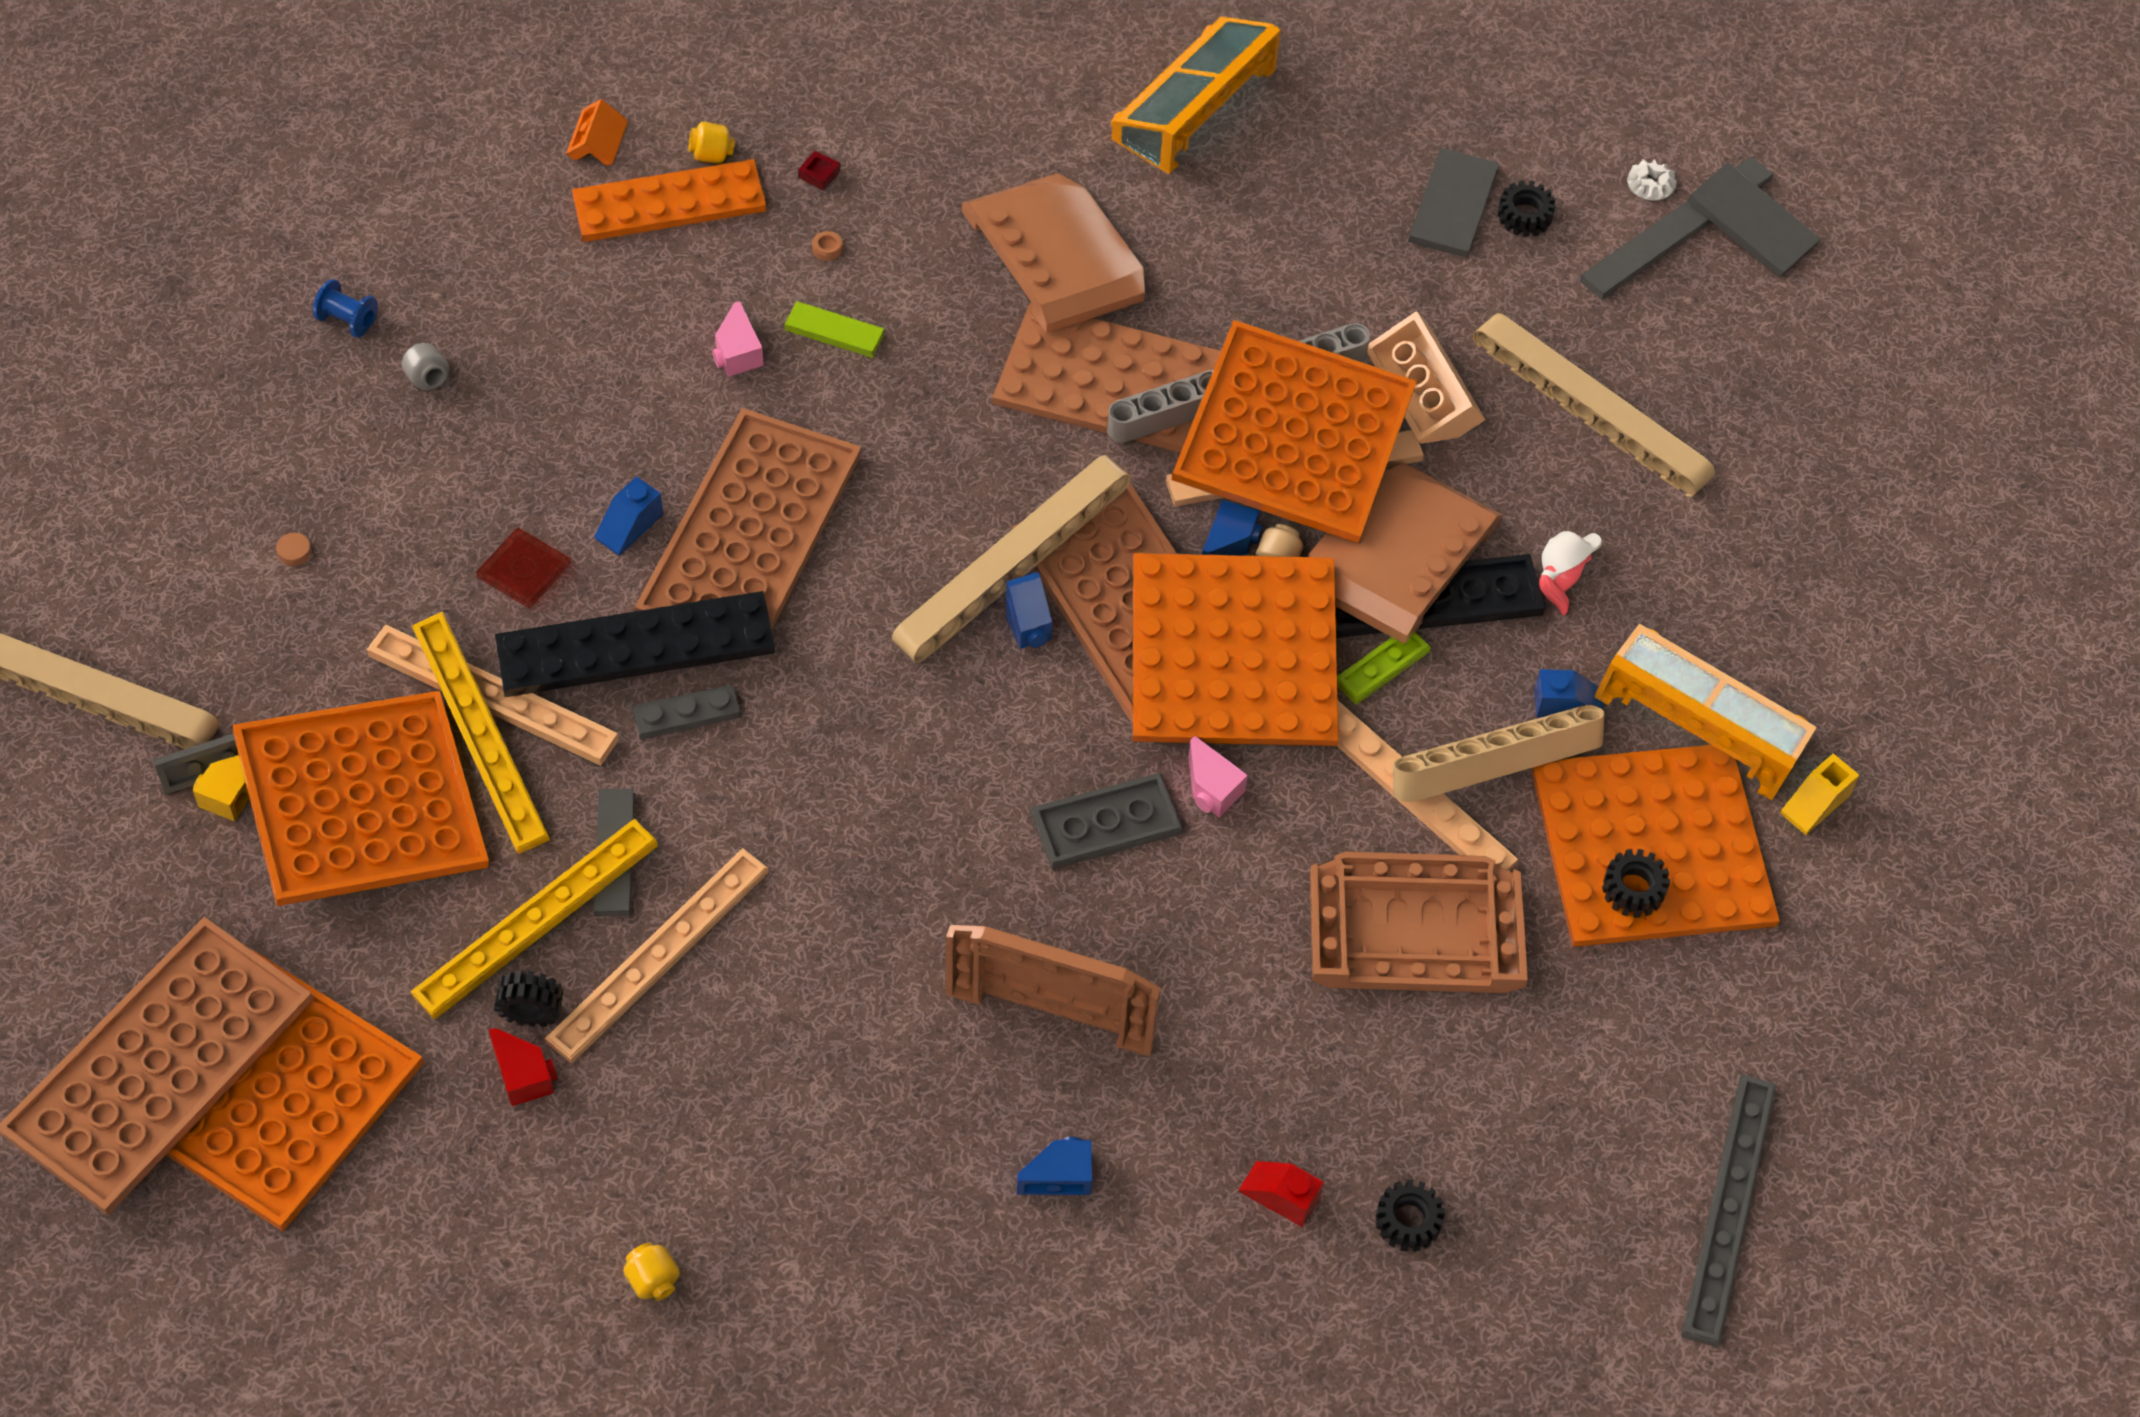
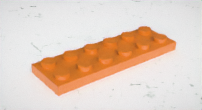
[572,159,766,242]

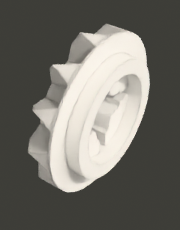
[1627,159,1677,201]

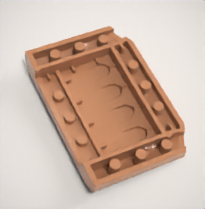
[962,173,1145,333]
[1309,463,1503,644]
[1310,852,1528,993]
[946,925,1161,1057]

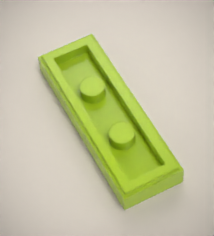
[784,301,885,358]
[1337,632,1431,705]

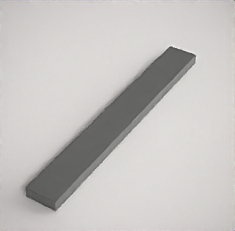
[1580,156,1773,300]
[1681,1074,1776,1347]

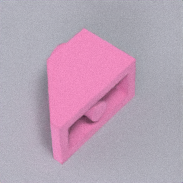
[712,301,764,377]
[1188,736,1248,818]

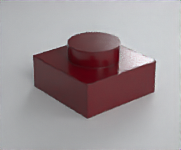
[798,150,841,191]

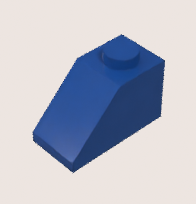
[594,476,664,556]
[1202,500,1263,556]
[1006,572,1052,649]
[1534,669,1604,718]
[1017,1137,1092,1195]

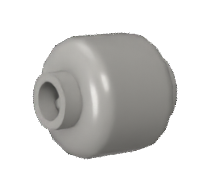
[402,343,449,391]

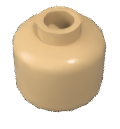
[1255,524,1304,557]

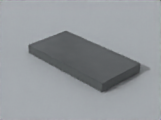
[1408,148,1499,258]
[1687,162,1821,278]
[1030,772,1183,870]

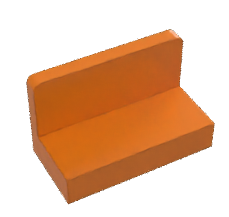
[566,98,628,166]

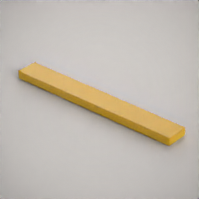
[412,611,550,854]
[410,818,658,1020]

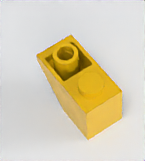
[1780,753,1859,835]

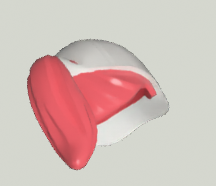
[1539,531,1602,616]

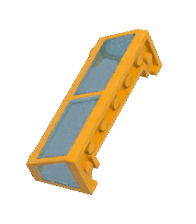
[1111,17,1281,174]
[1594,624,1817,800]

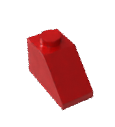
[488,1028,558,1107]
[1238,1161,1324,1227]

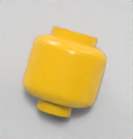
[688,122,735,164]
[623,1242,680,1301]

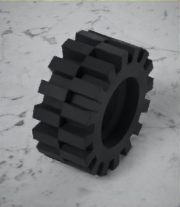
[1497,180,1556,237]
[1602,849,1670,918]
[494,970,564,1027]
[1375,1180,1445,1252]

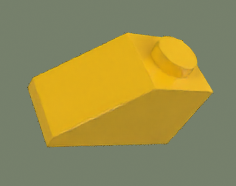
[193,755,249,822]

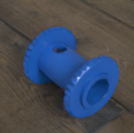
[313,279,378,338]

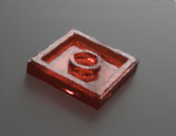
[476,527,571,609]

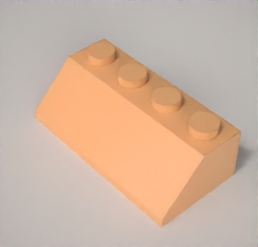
[1367,311,1486,444]

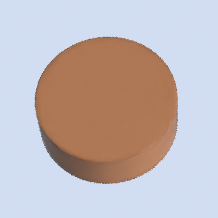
[812,231,843,261]
[276,533,311,566]

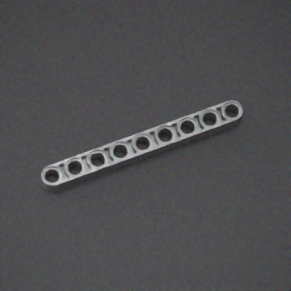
[1107,323,1370,443]

